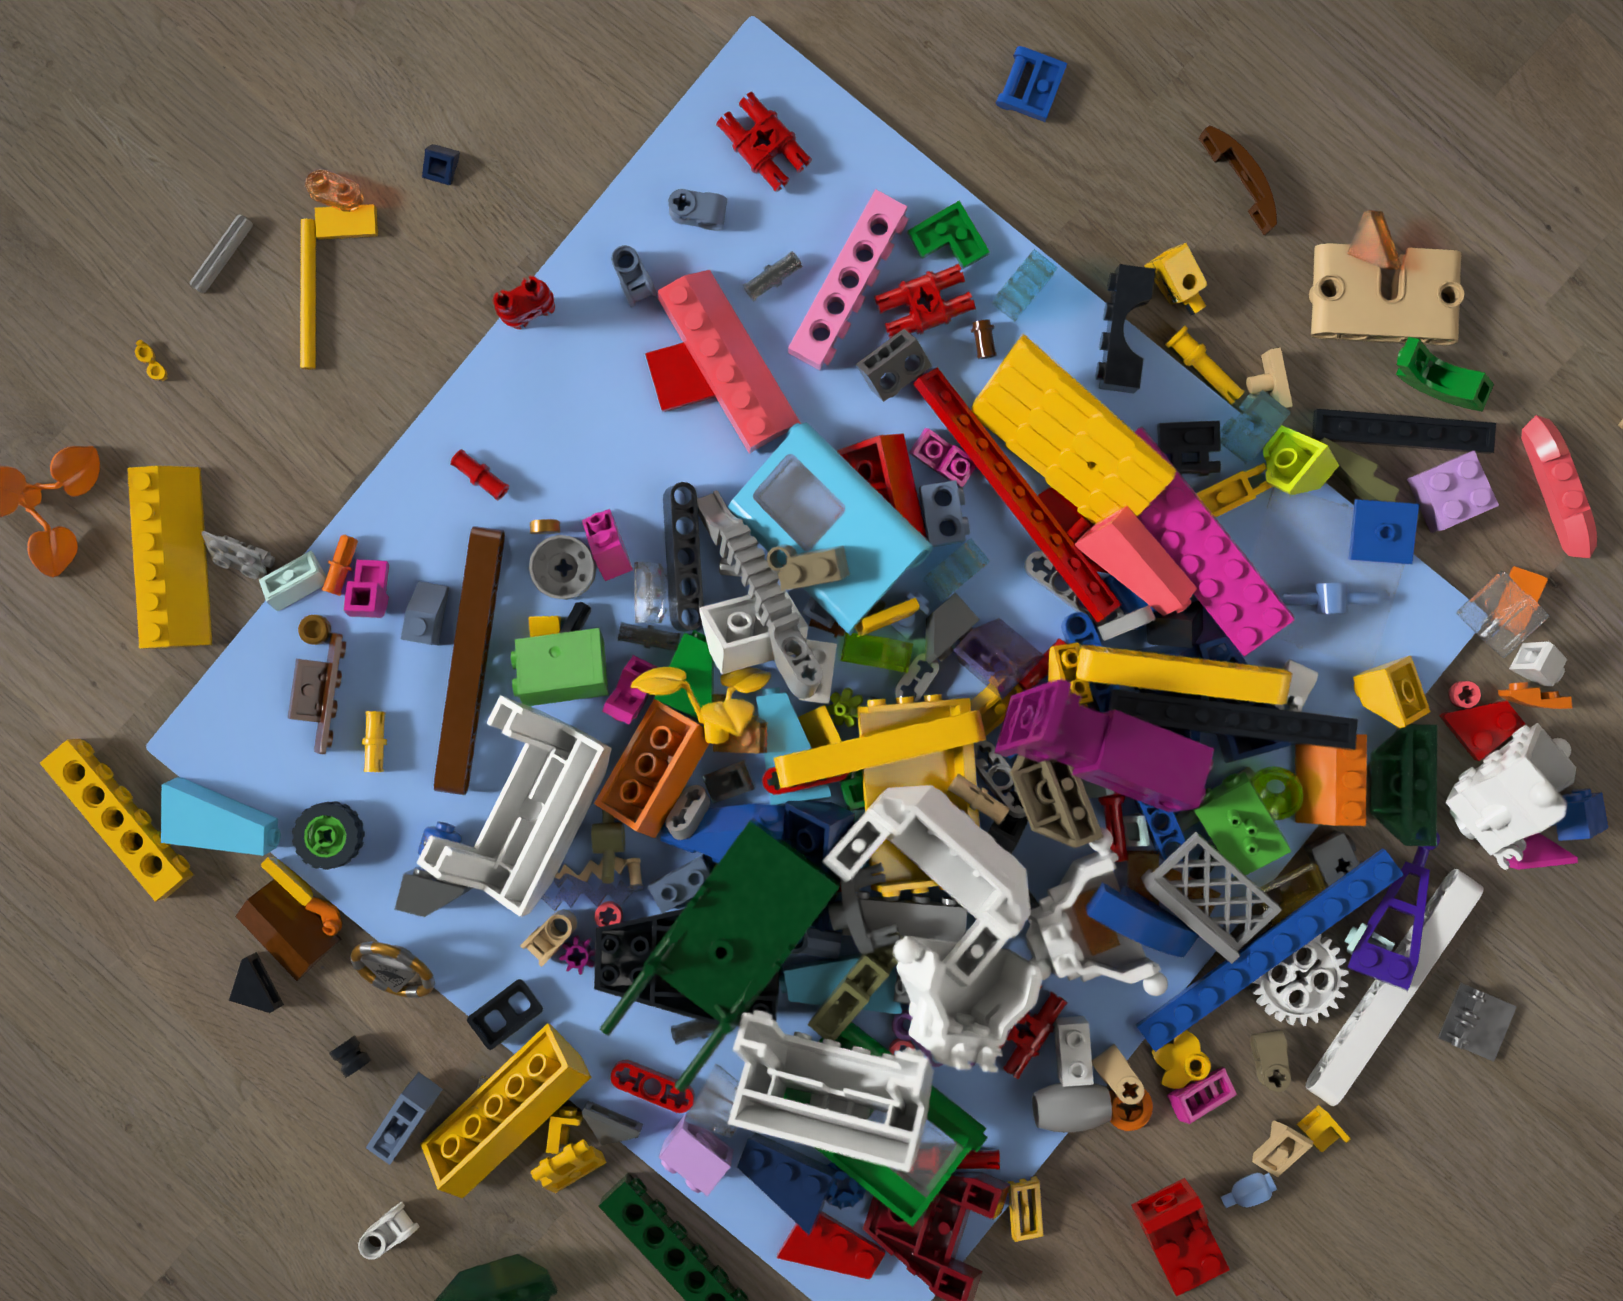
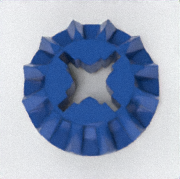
[826,1162,866,1209]

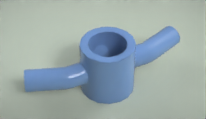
[1283,583,1379,614]

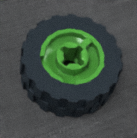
[292,801,365,870]

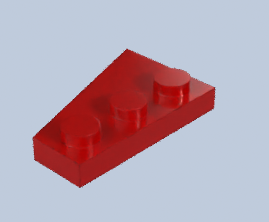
[777,1211,886,1280]

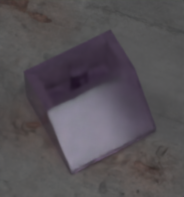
[953,618,1044,699]

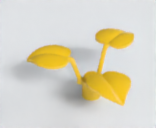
[631,667,771,744]

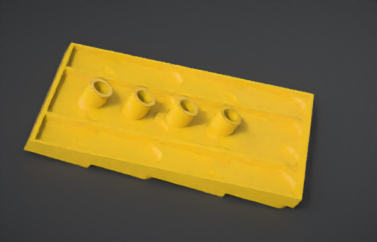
[970,333,1176,525]

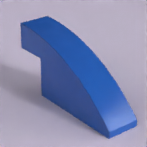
[1085,882,1199,958]

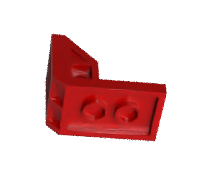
[1131,1178,1230,1297]

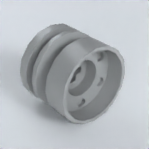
[529,535,597,600]

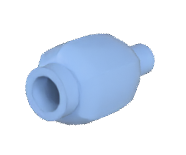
[1221,1172,1277,1208]

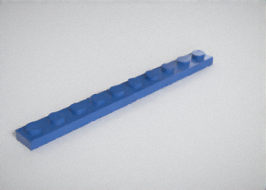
[1136,848,1404,1052]

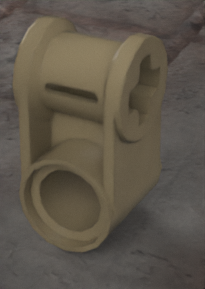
[1250,1030,1291,1092]

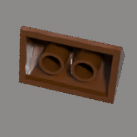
[235,879,341,981]

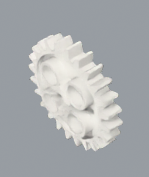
[1250,934,1349,1026]

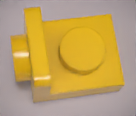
[546,1106,584,1154]

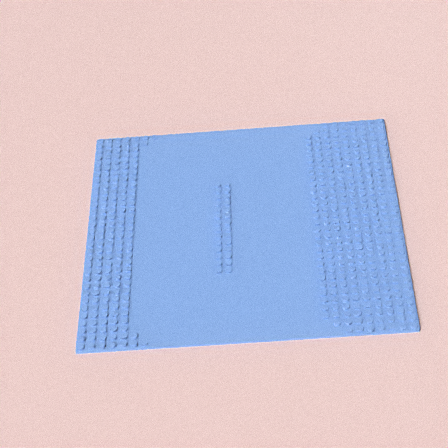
[146,16,1487,1301]

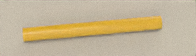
[300,219,316,370]

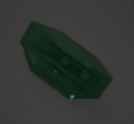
[1370,724,1437,846]
[435,1254,558,1301]

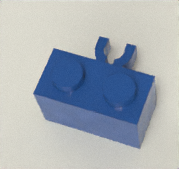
[1551,788,1609,841]

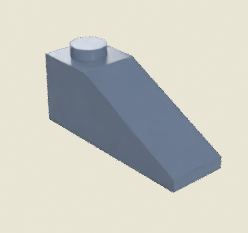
[366,1072,443,1165]

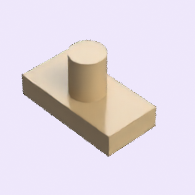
[1246,347,1293,413]

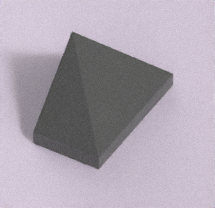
[582,1101,643,1146]

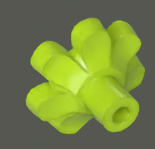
[827,688,863,727]

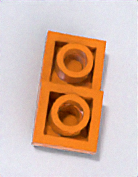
[1498,682,1573,709]

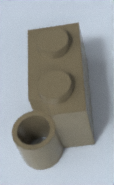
[767,544,850,591]

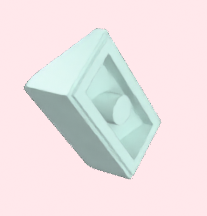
[259,551,327,611]

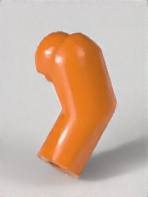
[305,896,343,936]

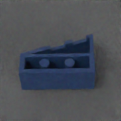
[737,1133,838,1235]

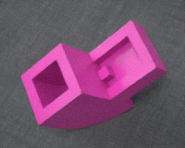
[344,559,389,618]
[602,655,658,725]

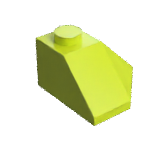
[1263,425,1339,495]

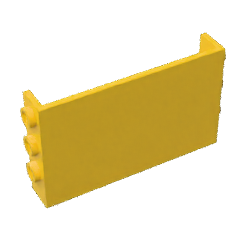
[857,694,980,897]

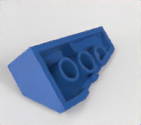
[660,804,785,863]

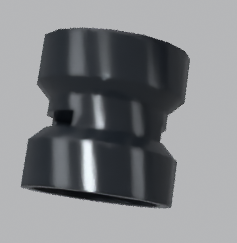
[329,1035,371,1078]

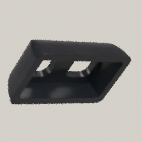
[467,979,543,1050]

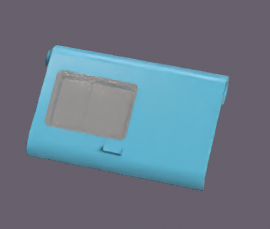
[728,422,933,635]

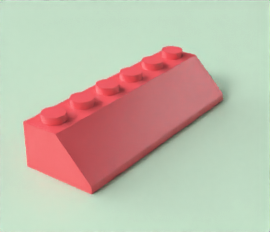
[658,270,801,454]

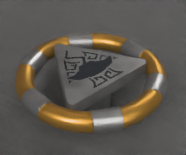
[350,941,435,998]

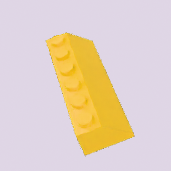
[127,466,212,649]
[420,1023,592,1199]

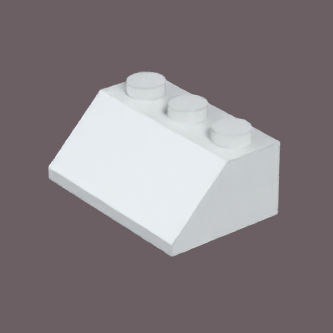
[699,590,808,674]

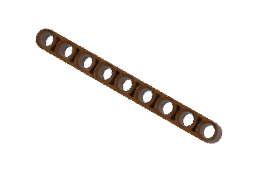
[434,526,505,795]

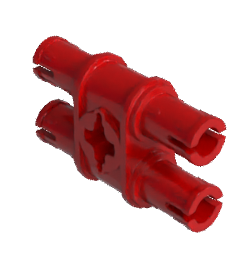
[716,91,812,192]
[874,264,976,339]
[493,276,555,330]
[996,985,1068,1079]

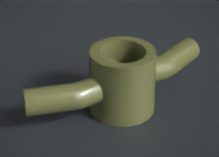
[591,809,625,884]

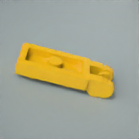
[1196,463,1273,518]

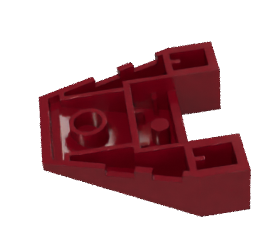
[863,1171,1011,1301]

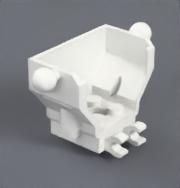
[1446,723,1576,870]
[1025,827,1168,996]
[894,936,1052,1072]

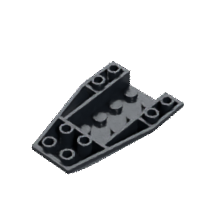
[594,909,780,1026]

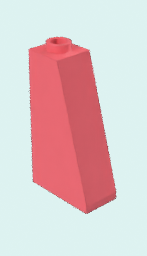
[1075,506,1197,616]

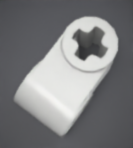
[1274,659,1318,712]
[358,1202,420,1260]

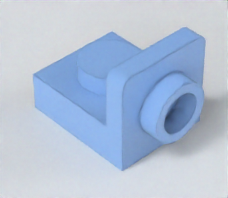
[890,592,932,640]

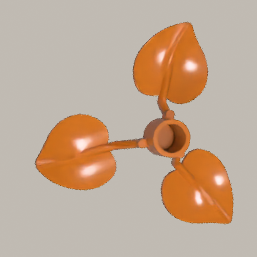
[0,446,100,577]

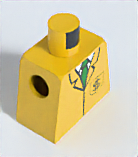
[1144,243,1207,316]

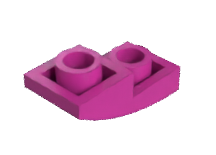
[909,428,977,487]

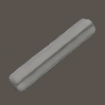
[190,214,253,294]

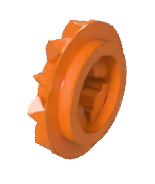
[1109,1083,1153,1131]

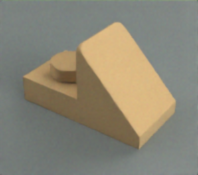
[1252,1120,1313,1177]

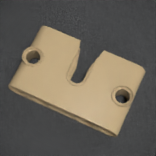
[1309,243,1465,345]

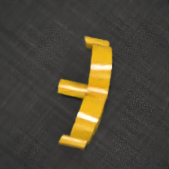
[135,339,168,381]

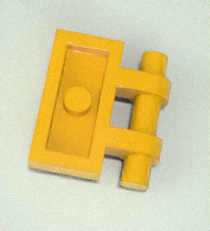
[531,1139,607,1193]

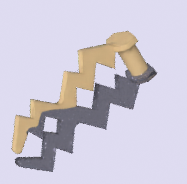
[541,856,644,911]

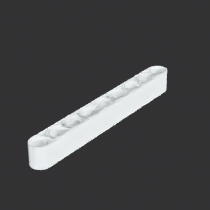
[1306,869,1484,1106]

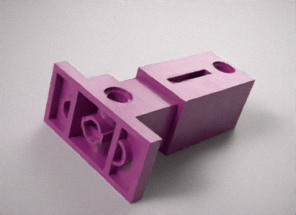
[994,678,1214,812]

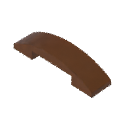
[1198,125,1277,235]

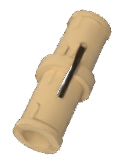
[948,773,1010,824]

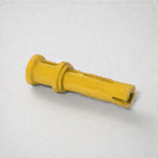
[1165,325,1245,405]

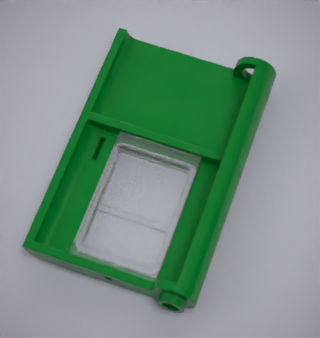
[783,1021,988,1227]

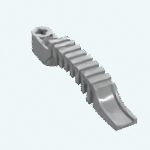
[697,490,823,699]

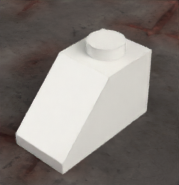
[1509,642,1567,686]

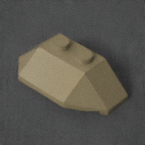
[1010,755,1104,848]

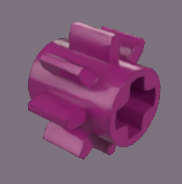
[559,935,595,975]

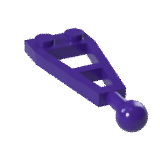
[1348,827,1440,991]

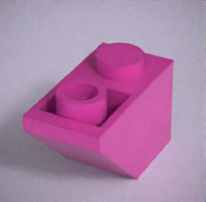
[582,509,633,581]

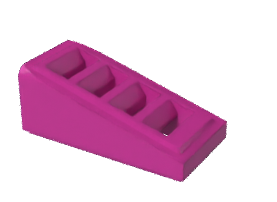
[1167,1067,1237,1124]

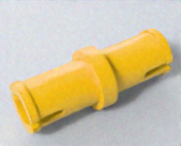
[362,711,387,772]

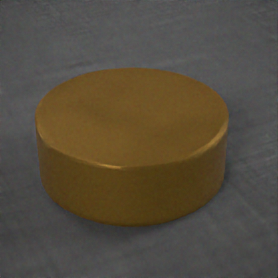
[530,519,560,534]
[298,615,331,645]

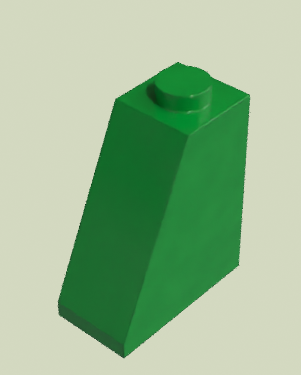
[654,630,714,719]

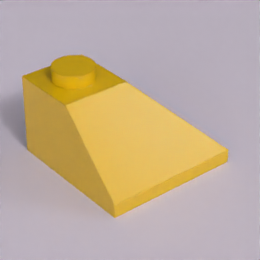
[1353,655,1431,728]

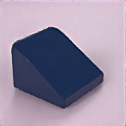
[422,144,460,185]

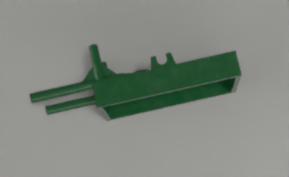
[599,818,841,1093]

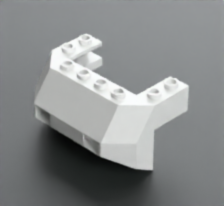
[417,695,612,917]
[728,1011,934,1172]

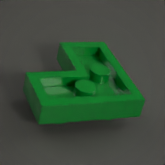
[907,200,990,269]

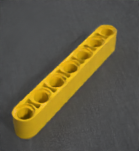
[1076,645,1292,705]
[774,710,987,788]

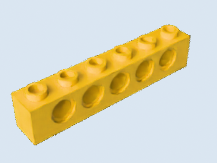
[40,739,194,902]

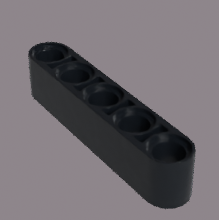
[663,482,704,632]

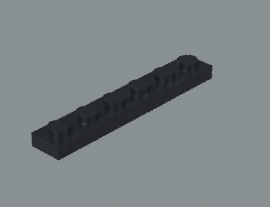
[1312,409,1496,454]

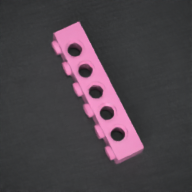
[788,189,909,370]

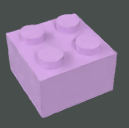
[1407,451,1499,533]
[659,1112,733,1196]

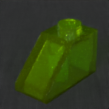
[840,632,913,673]

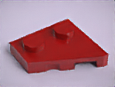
[1439,700,1526,761]

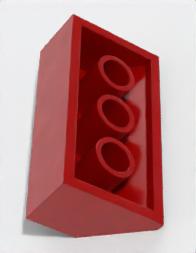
[837,433,927,540]

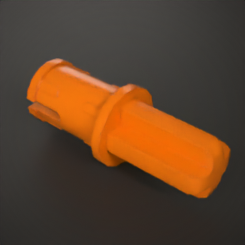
[321,535,358,596]

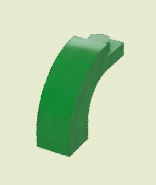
[1396,337,1494,412]

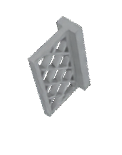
[1141,832,1282,964]

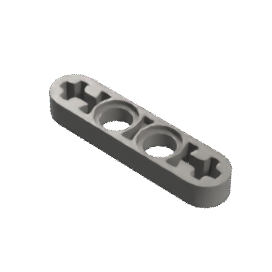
[1024,551,1124,627]

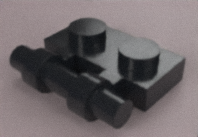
[1157,420,1221,476]

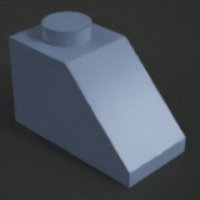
[401,581,449,645]

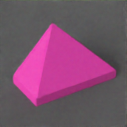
[1506,832,1578,870]

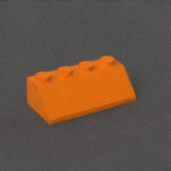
[594,699,709,838]

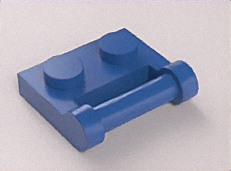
[996,46,1067,122]

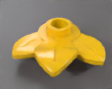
[1152,1030,1211,1089]

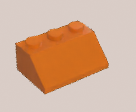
[1295,733,1367,826]

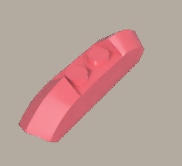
[1521,415,1597,558]

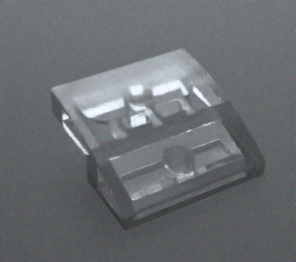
[1456,571,1550,658]

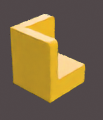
[1296,1105,1351,1152]

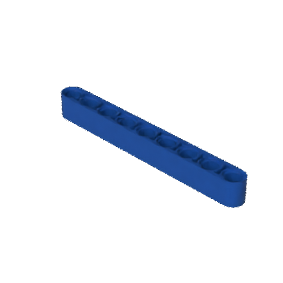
[1061,612,1186,861]

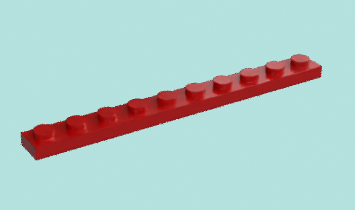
[913,367,1122,623]

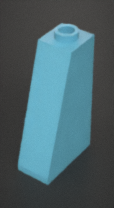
[756,687,831,805]
[161,777,281,856]
[779,953,902,1014]

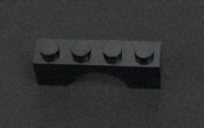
[1095,264,1156,394]

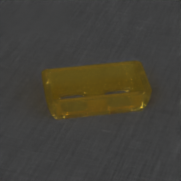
[1259,863,1326,926]

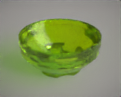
[1250,766,1304,820]

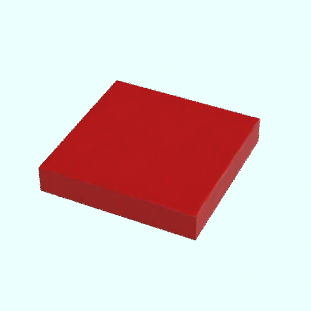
[645,342,715,412]

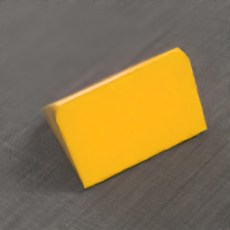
[528,616,561,637]

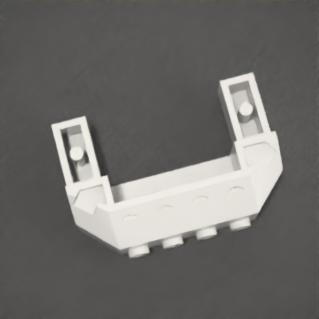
[822,785,1030,987]

